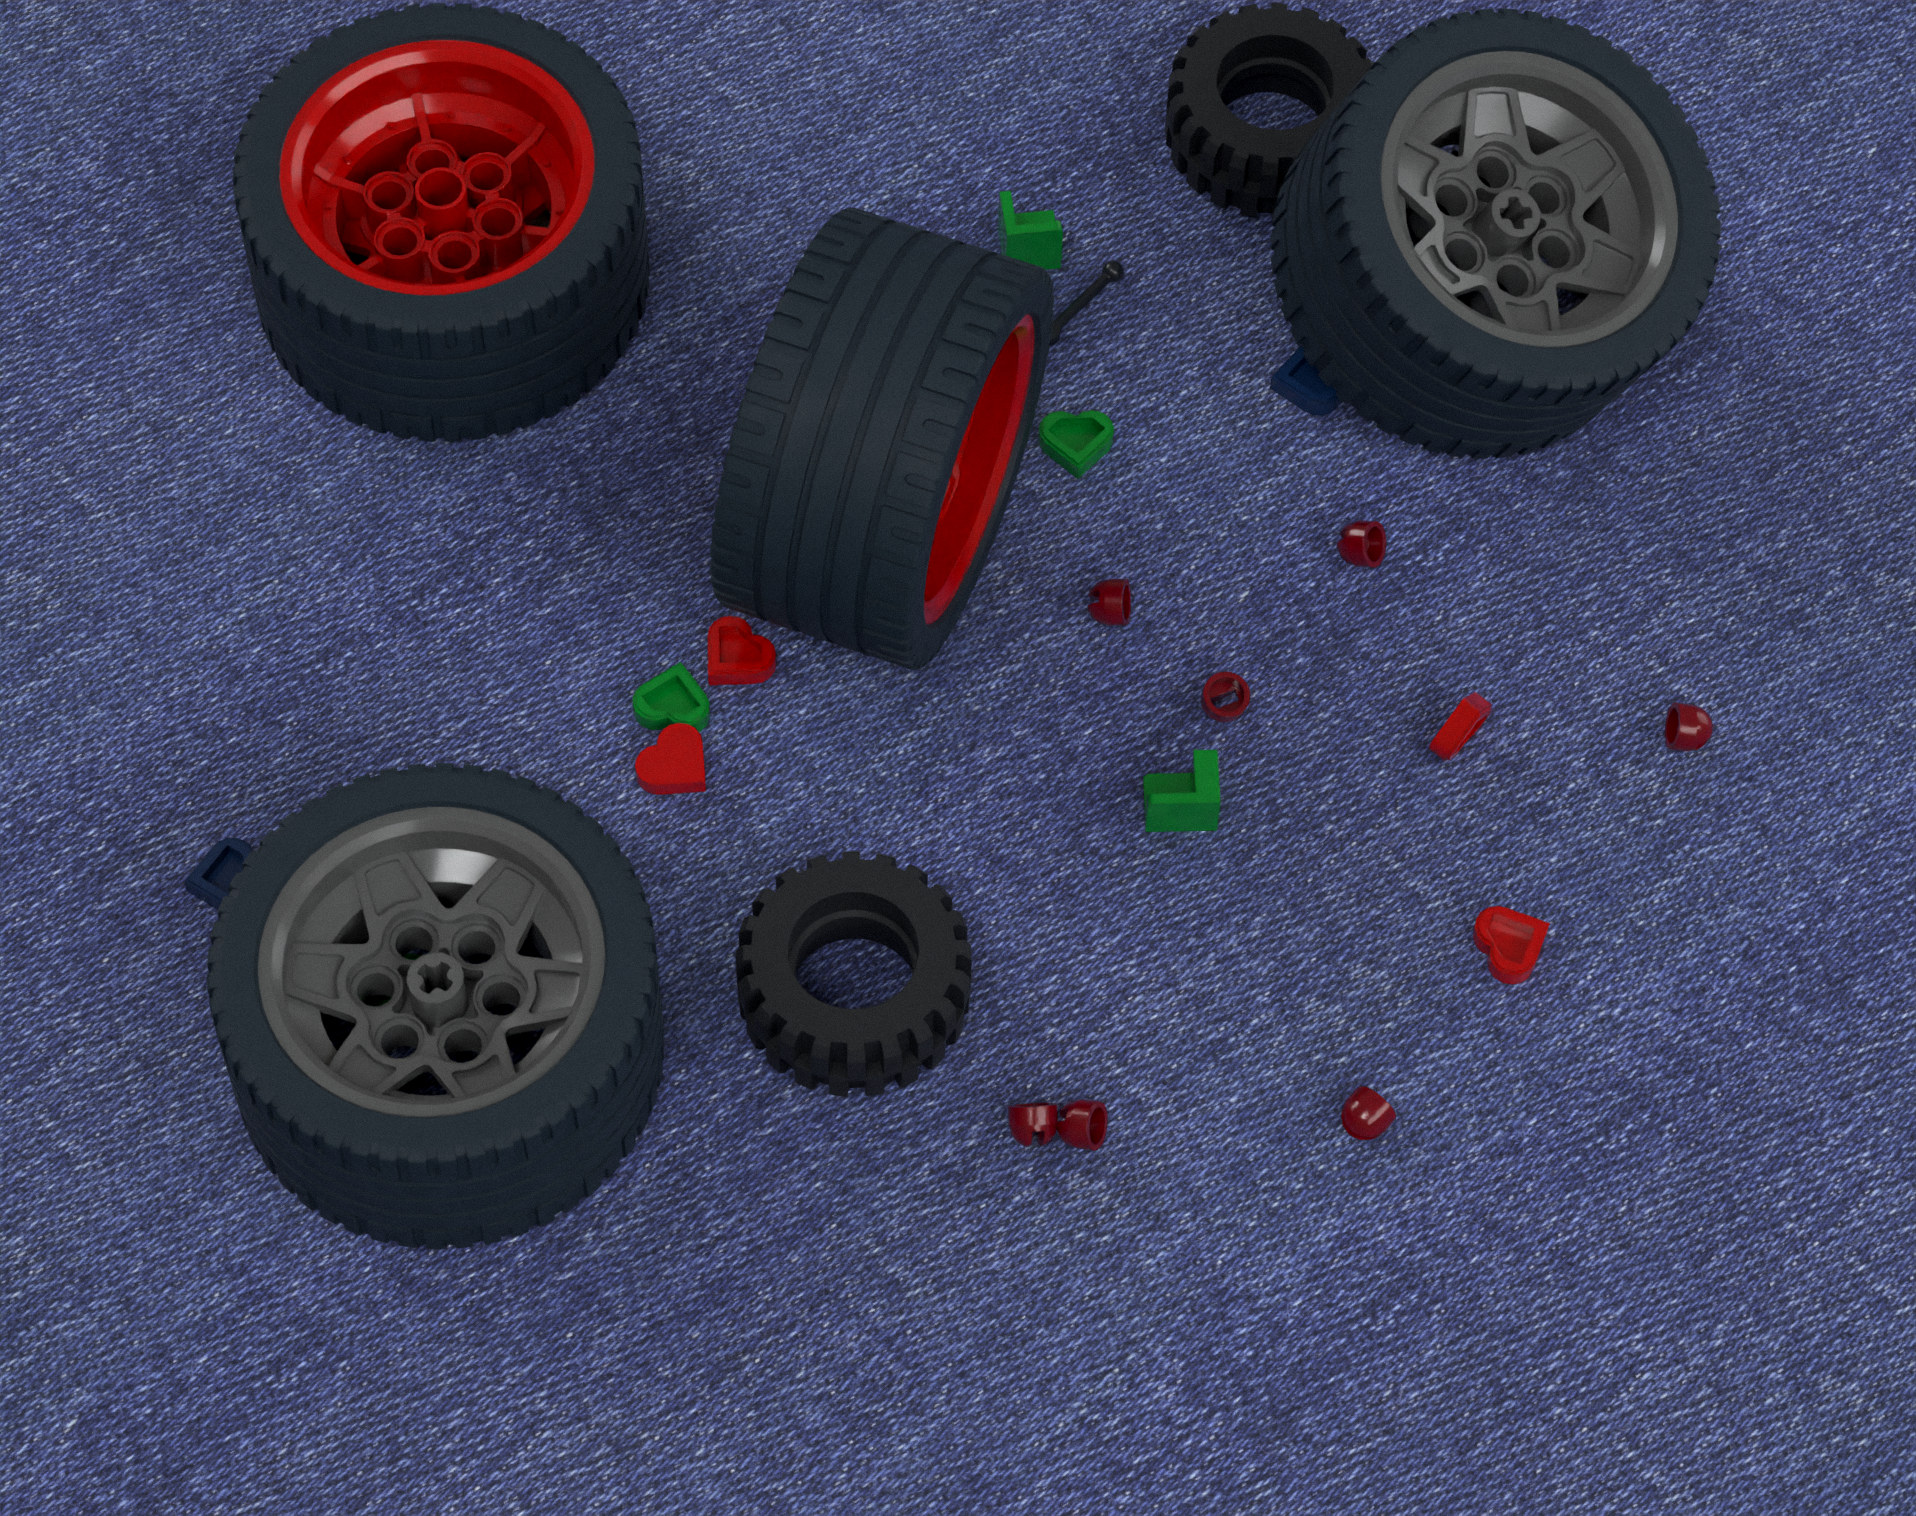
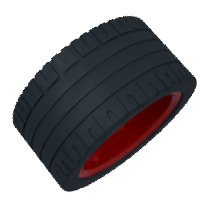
[233,3,650,442]
[710,207,1054,670]

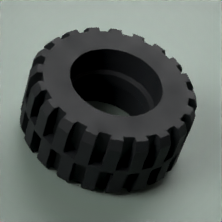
[1165,3,1374,219]
[736,851,972,1097]

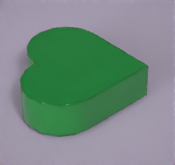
[1038,410,1114,479]
[633,662,710,732]

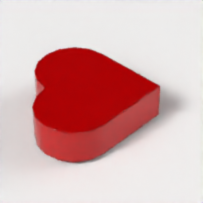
[707,616,776,685]
[1429,692,1493,761]
[635,723,706,795]
[1473,906,1550,985]

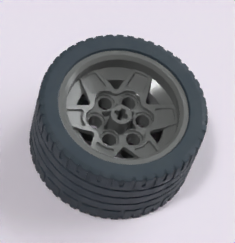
[1271,8,1721,459]
[207,763,665,1249]

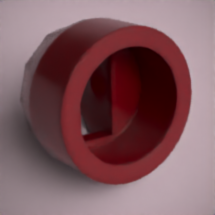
[1337,520,1386,567]
[1087,579,1131,626]
[1201,672,1250,723]
[1665,702,1713,751]
[1341,1085,1396,1140]
[1056,1099,1108,1151]
[1007,1103,1058,1147]

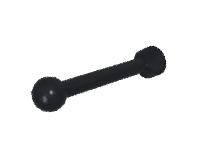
[1049,260,1124,345]

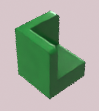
[998,190,1063,270]
[1143,750,1221,832]

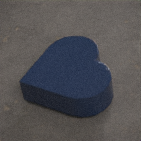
[1270,346,1340,416]
[184,838,253,910]

